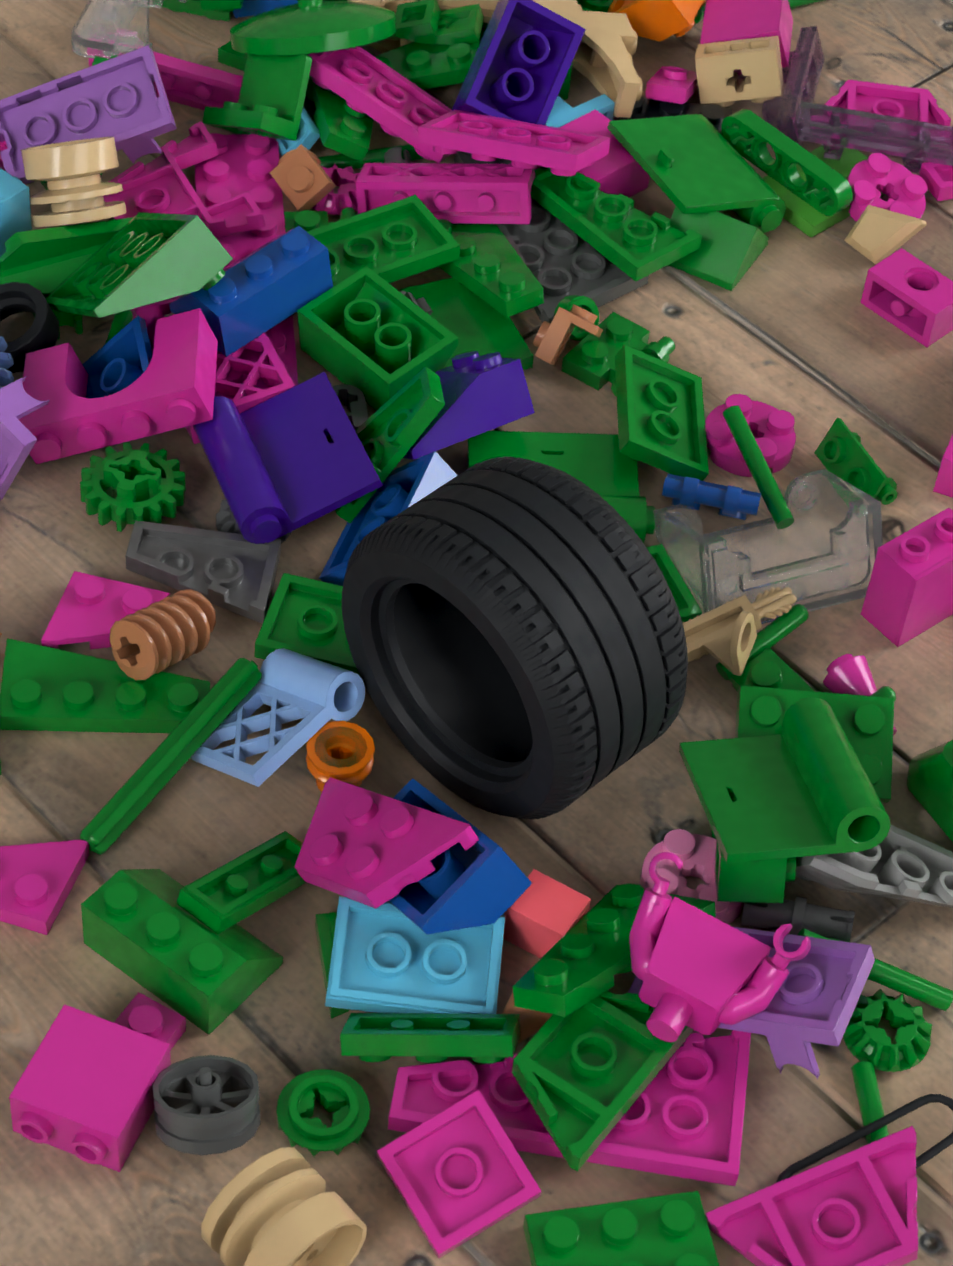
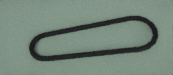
[776,1094,953,1183]

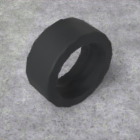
[0,282,59,373]

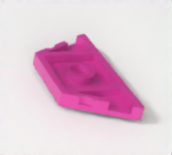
[807,80,953,155]
[294,777,479,909]
[705,1126,918,1266]

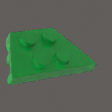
[512,990,694,1172]

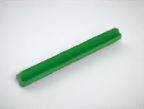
[80,658,262,855]

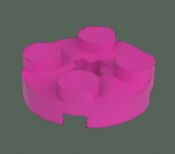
[846,153,928,222]
[705,394,796,477]

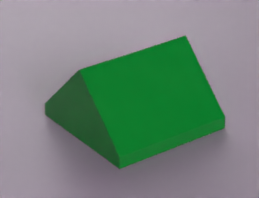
[669,206,769,291]

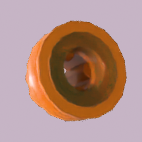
[306,721,375,792]

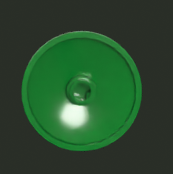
[230,0,397,55]

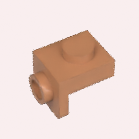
[270,145,336,211]
[533,304,603,366]

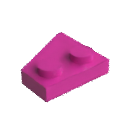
[41,571,170,650]
[0,840,89,935]

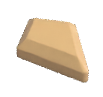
[844,205,927,264]

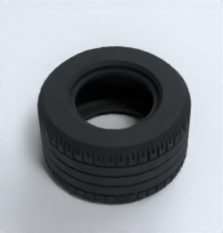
[341,457,688,820]

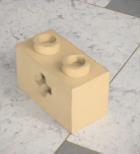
[695,36,783,107]

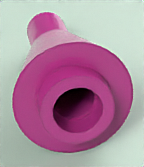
[823,654,897,736]

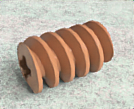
[109,589,216,680]

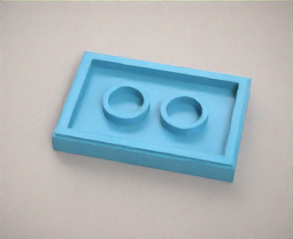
[325,896,505,1014]

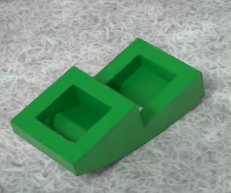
[394,0,484,45]

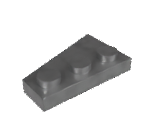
[125,520,281,624]

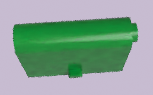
[607,114,786,233]
[467,431,655,543]
[679,697,891,863]

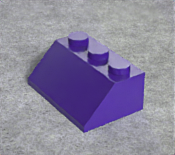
[451,0,586,126]

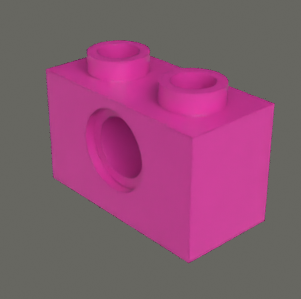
[860,248,953,347]

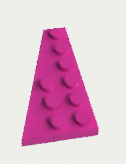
[388,1030,751,1186]

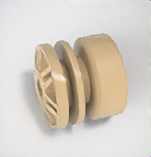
[21,136,127,228]
[201,1147,367,1266]

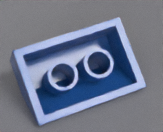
[169,226,333,357]
[319,451,457,586]
[388,778,532,934]

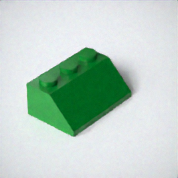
[297,266,459,411]
[81,869,283,1035]

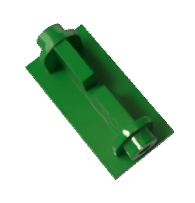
[814,418,898,514]

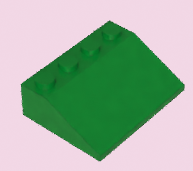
[45,212,233,318]

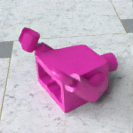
[629,852,811,1043]

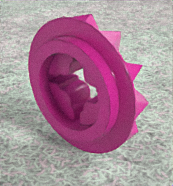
[312,164,360,215]

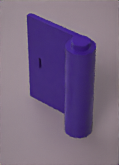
[193,372,383,544]

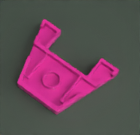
[104,121,266,236]

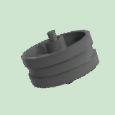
[153,1055,261,1155]

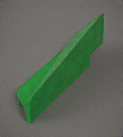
[0,217,133,294]

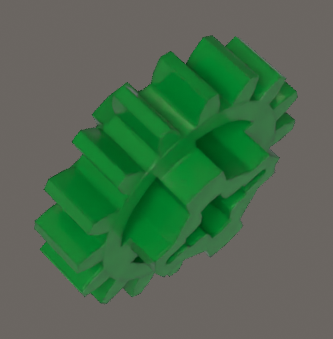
[80,442,186,532]

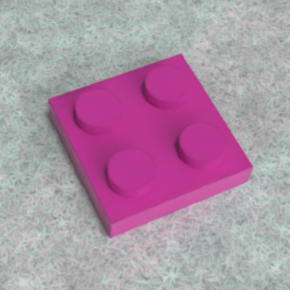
[377,1090,542,1259]

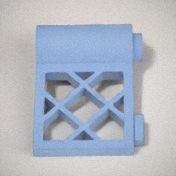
[191,648,365,787]

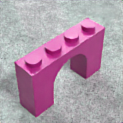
[19,308,218,464]

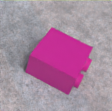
[700,0,793,76]
[535,109,650,198]
[861,508,953,647]
[9,1004,171,1172]

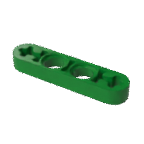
[721,109,853,216]

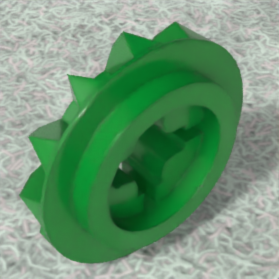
[843,988,932,1072]
[276,1069,370,1157]

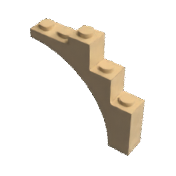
[437,0,643,118]

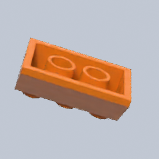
[607,0,706,42]

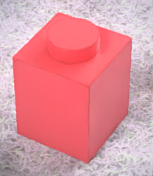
[503,869,591,959]

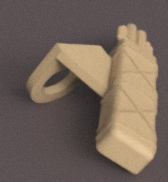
[682,587,797,676]

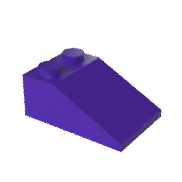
[403,351,535,460]

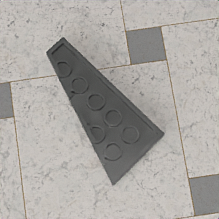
[454,151,649,323]

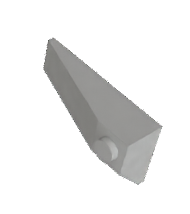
[796,824,953,908]

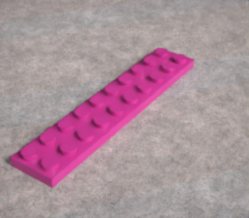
[194,133,298,400]

